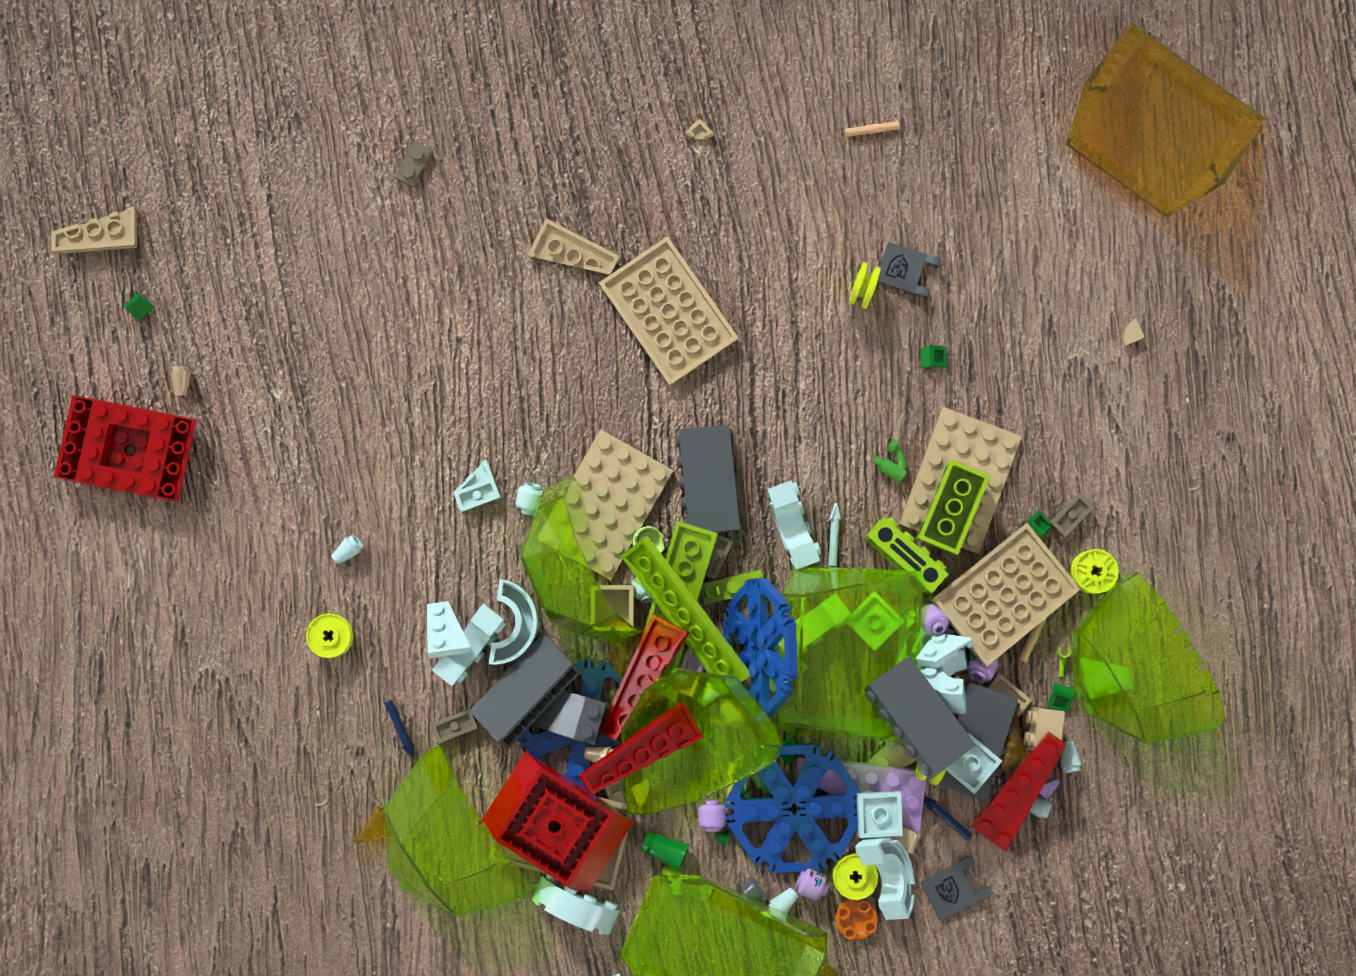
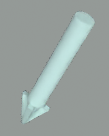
[828,503,841,566]

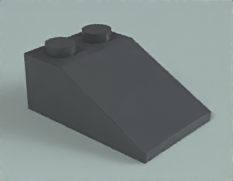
[534,690,608,745]

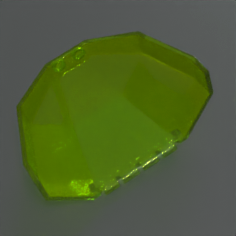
[519,477,643,645]
[1072,572,1227,743]
[621,668,783,815]
[383,743,538,917]

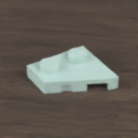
[453,460,501,513]
[916,633,973,668]

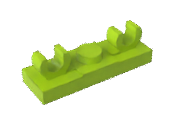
[701,570,763,605]

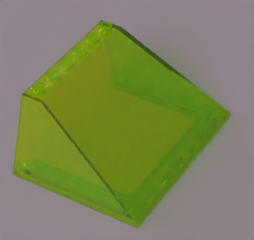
[779,566,923,742]

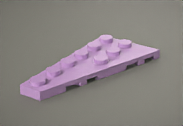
[796,755,926,834]

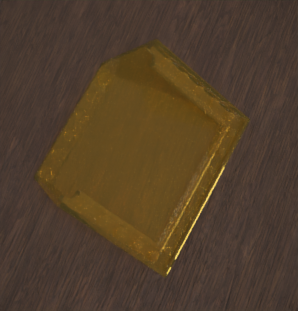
[1066,22,1265,217]

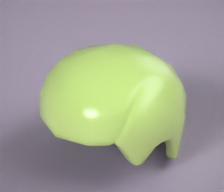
[633,526,665,553]

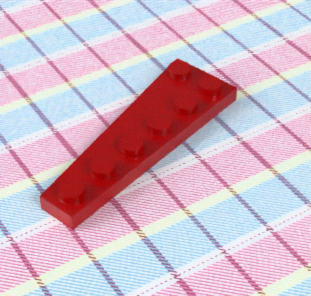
[599,614,690,741]
[578,701,704,794]
[971,731,1066,852]

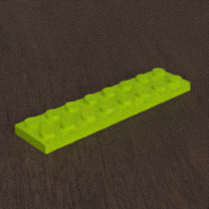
[643,521,718,696]
[621,535,750,694]

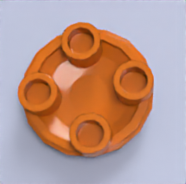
[835,899,878,940]

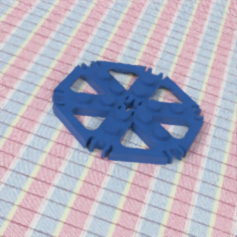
[723,578,798,719]
[518,658,652,789]
[725,743,861,873]

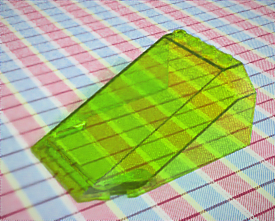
[620,875,828,976]

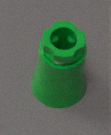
[641,832,690,872]

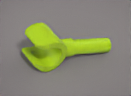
[1056,647,1071,677]

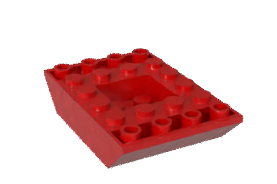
[54,395,197,502]
[479,751,634,894]

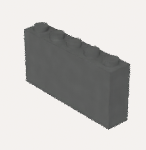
[675,424,740,533]
[469,633,582,749]
[864,656,976,779]
[938,682,1020,801]

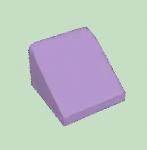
[1039,778,1059,799]

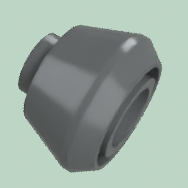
[740,877,767,906]

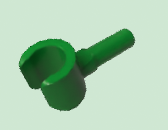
[716,827,730,845]

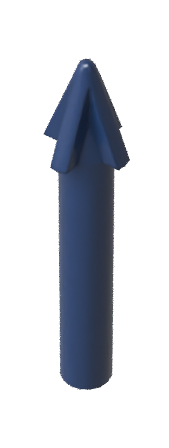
[384,700,415,760]
[923,796,972,840]

